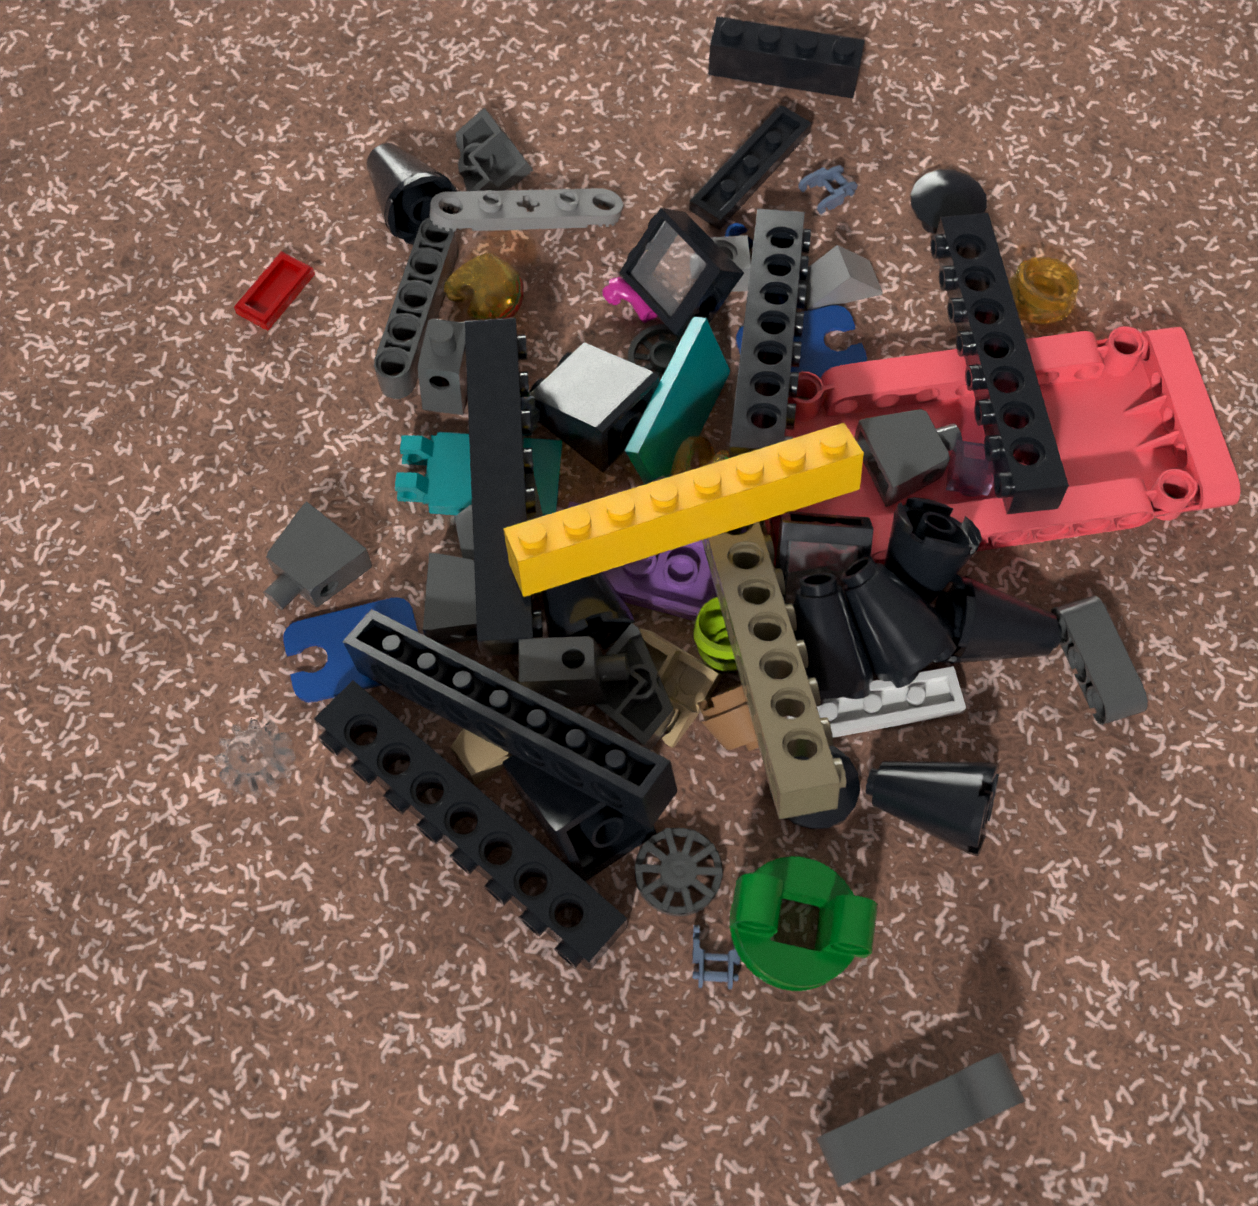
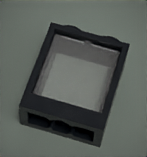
[619,208,744,336]
[775,512,874,631]

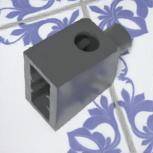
[418,319,468,415]
[854,409,962,507]
[263,501,372,610]
[423,553,477,644]
[519,636,630,708]

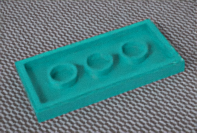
[625,316,731,484]

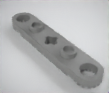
[430,188,623,232]

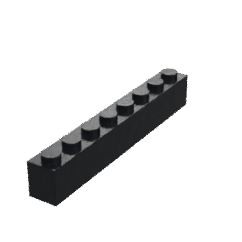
[465,318,543,656]

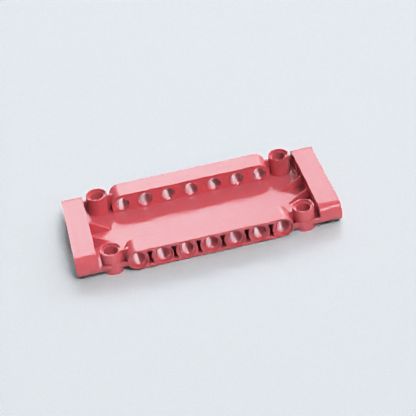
[764,326,1241,572]

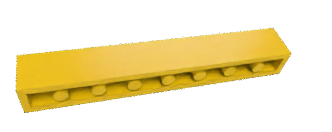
[503,423,864,597]

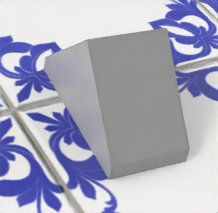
[799,245,882,311]

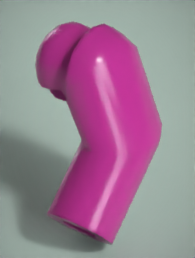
[602,277,657,323]

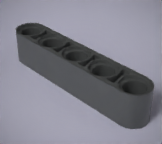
[374,217,458,399]

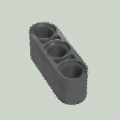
[1051,596,1148,725]

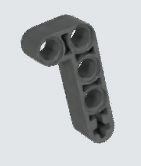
[816,1052,1025,1188]

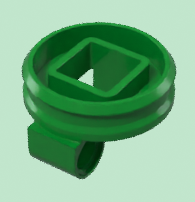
[729,856,878,991]

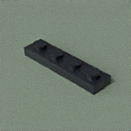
[689,105,812,230]

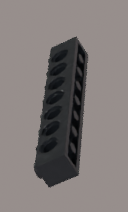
[729,209,811,458]
[930,213,1069,514]
[343,609,678,829]
[314,680,627,971]

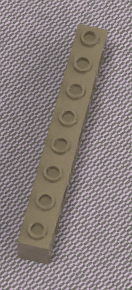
[702,520,846,819]

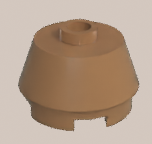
[698,678,787,751]

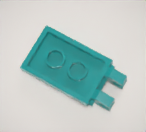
[395,432,562,516]

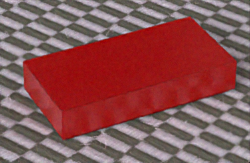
[234,251,315,331]

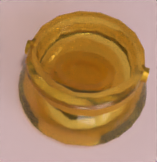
[1009,257,1079,324]

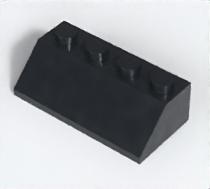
[708,16,865,99]

